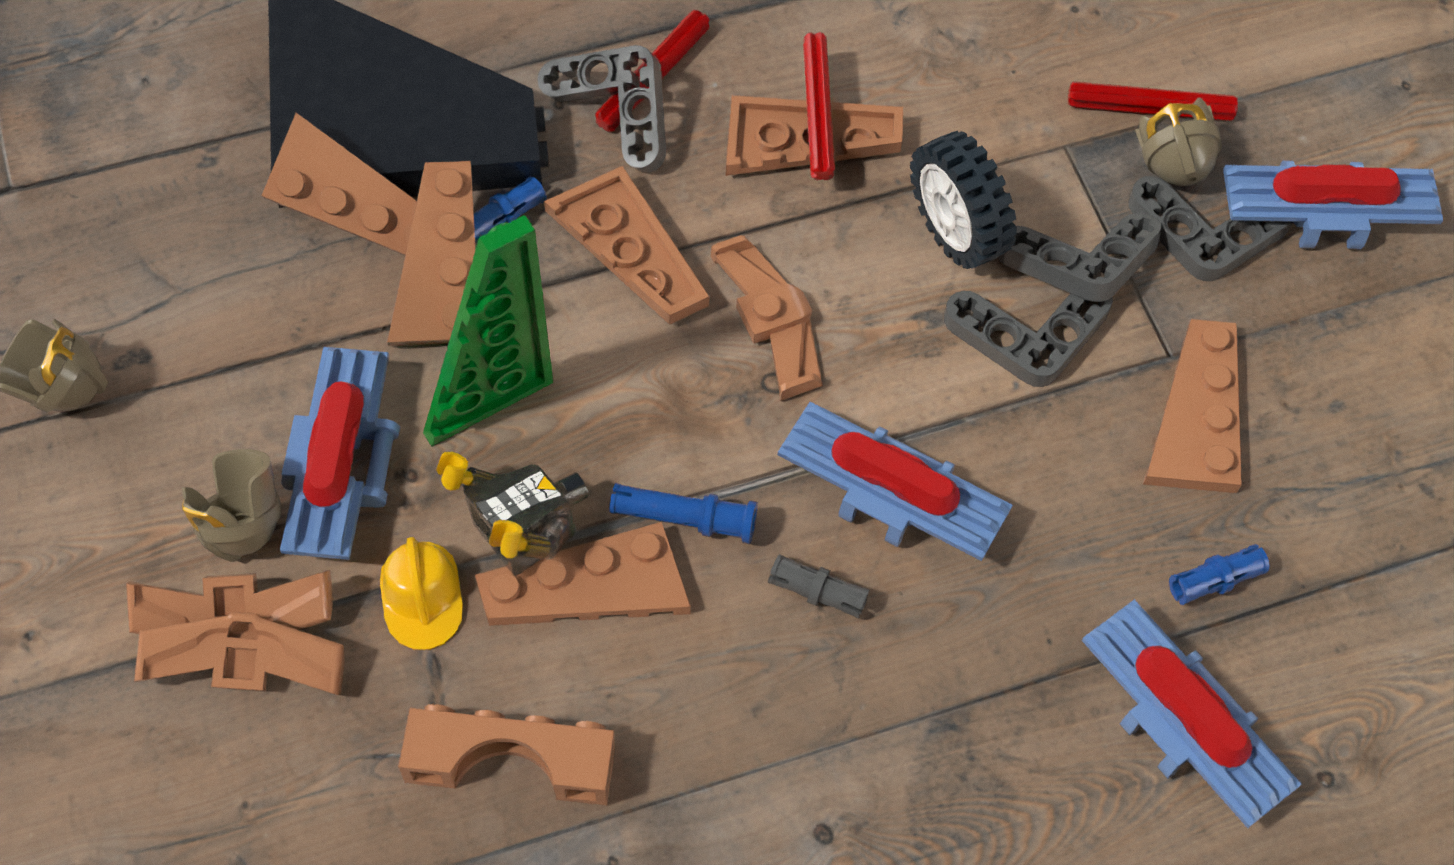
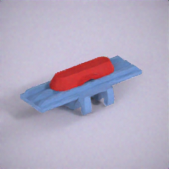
[1223,161,1443,249]
[280,347,400,560]
[777,402,1013,561]
[1082,599,1302,828]

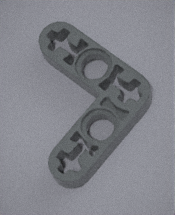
[538,45,666,173]
[1128,176,1293,281]
[998,213,1161,302]
[944,291,1113,387]

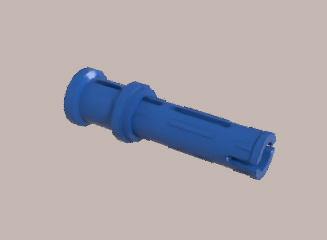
[610,483,758,544]

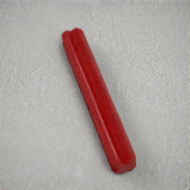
[595,9,710,132]
[803,32,835,181]
[1068,81,1238,121]

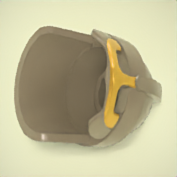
[1135,98,1222,187]
[0,319,108,412]
[182,449,282,562]

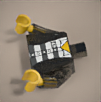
[436,452,589,577]

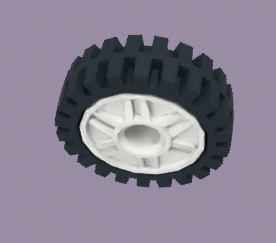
[910,131,1017,269]

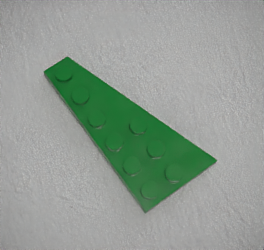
[423,215,554,447]

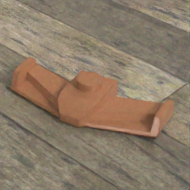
[711,235,823,401]
[126,569,333,634]
[134,612,345,696]

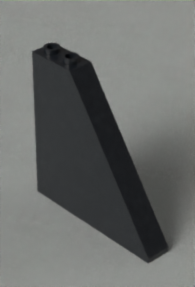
[268,0,549,208]

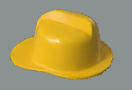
[380,537,463,650]

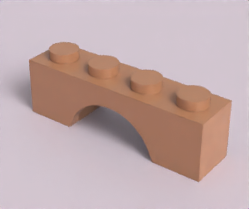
[398,704,615,805]

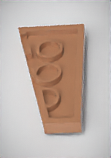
[726,95,903,176]
[261,113,417,256]
[387,161,475,346]
[544,166,709,325]
[1143,319,1242,493]
[475,522,691,626]

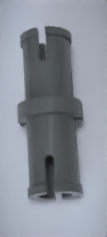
[768,554,870,619]

